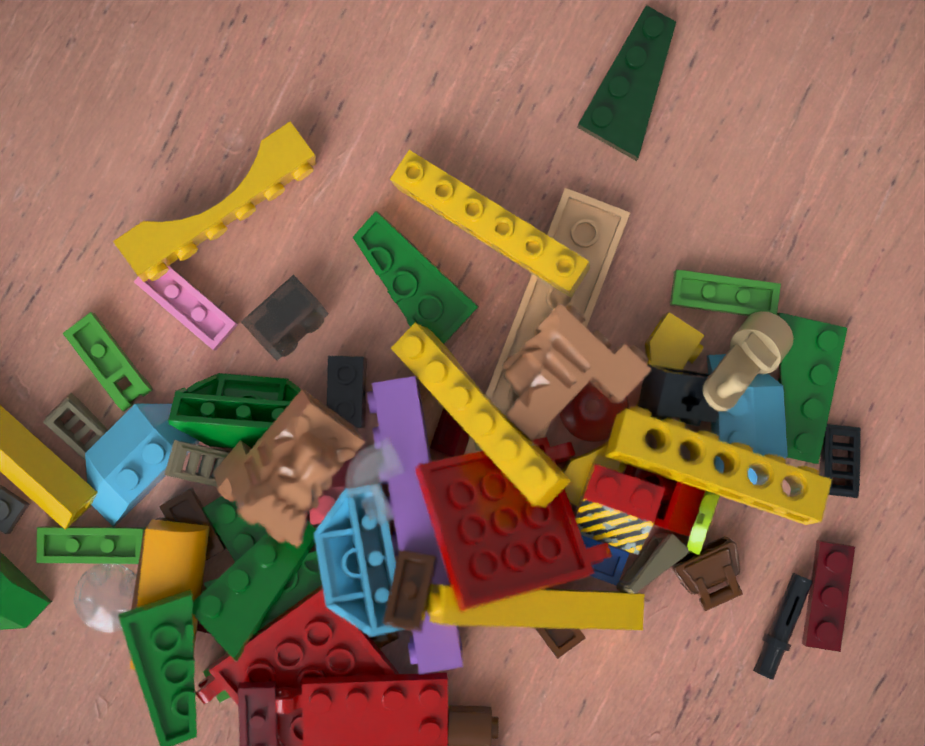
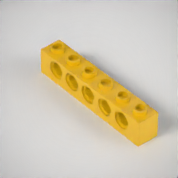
[390,150,590,298]
[605,407,832,525]

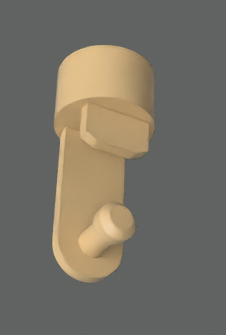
[703,311,794,412]

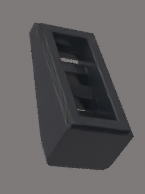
[819,424,860,498]

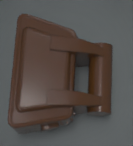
[670,537,743,611]

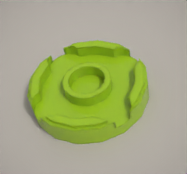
[687,491,720,555]

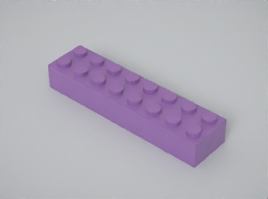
[367,376,463,674]

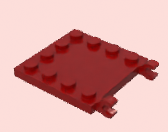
[415,437,612,612]
[195,585,400,746]
[275,672,448,746]

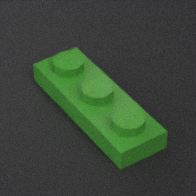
[670,269,781,316]
[36,526,146,564]

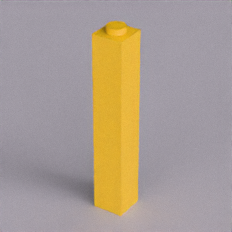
[0,405,98,530]
[427,584,644,630]

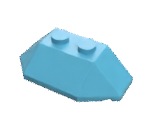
[707,354,788,485]
[85,404,200,527]
[314,483,404,636]

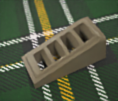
[43,393,108,461]
[164,440,231,487]
[616,533,689,594]

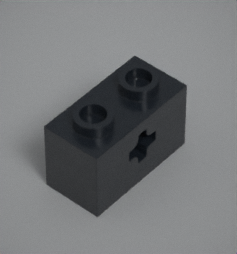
[327,356,367,428]
[637,364,719,426]

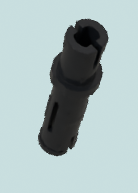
[753,573,813,680]

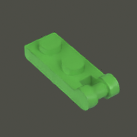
[63,312,153,411]

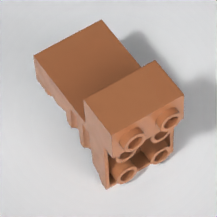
[503,303,652,441]
[213,389,365,547]

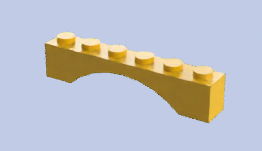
[113,121,316,282]
[561,312,705,507]
[391,323,571,507]

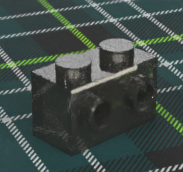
[241,275,329,360]

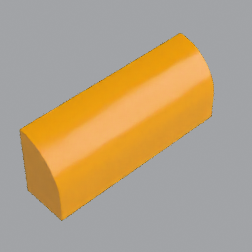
[130,519,209,670]

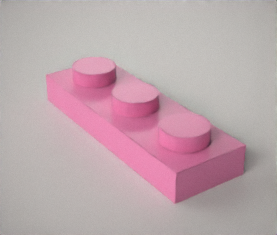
[134,265,238,351]

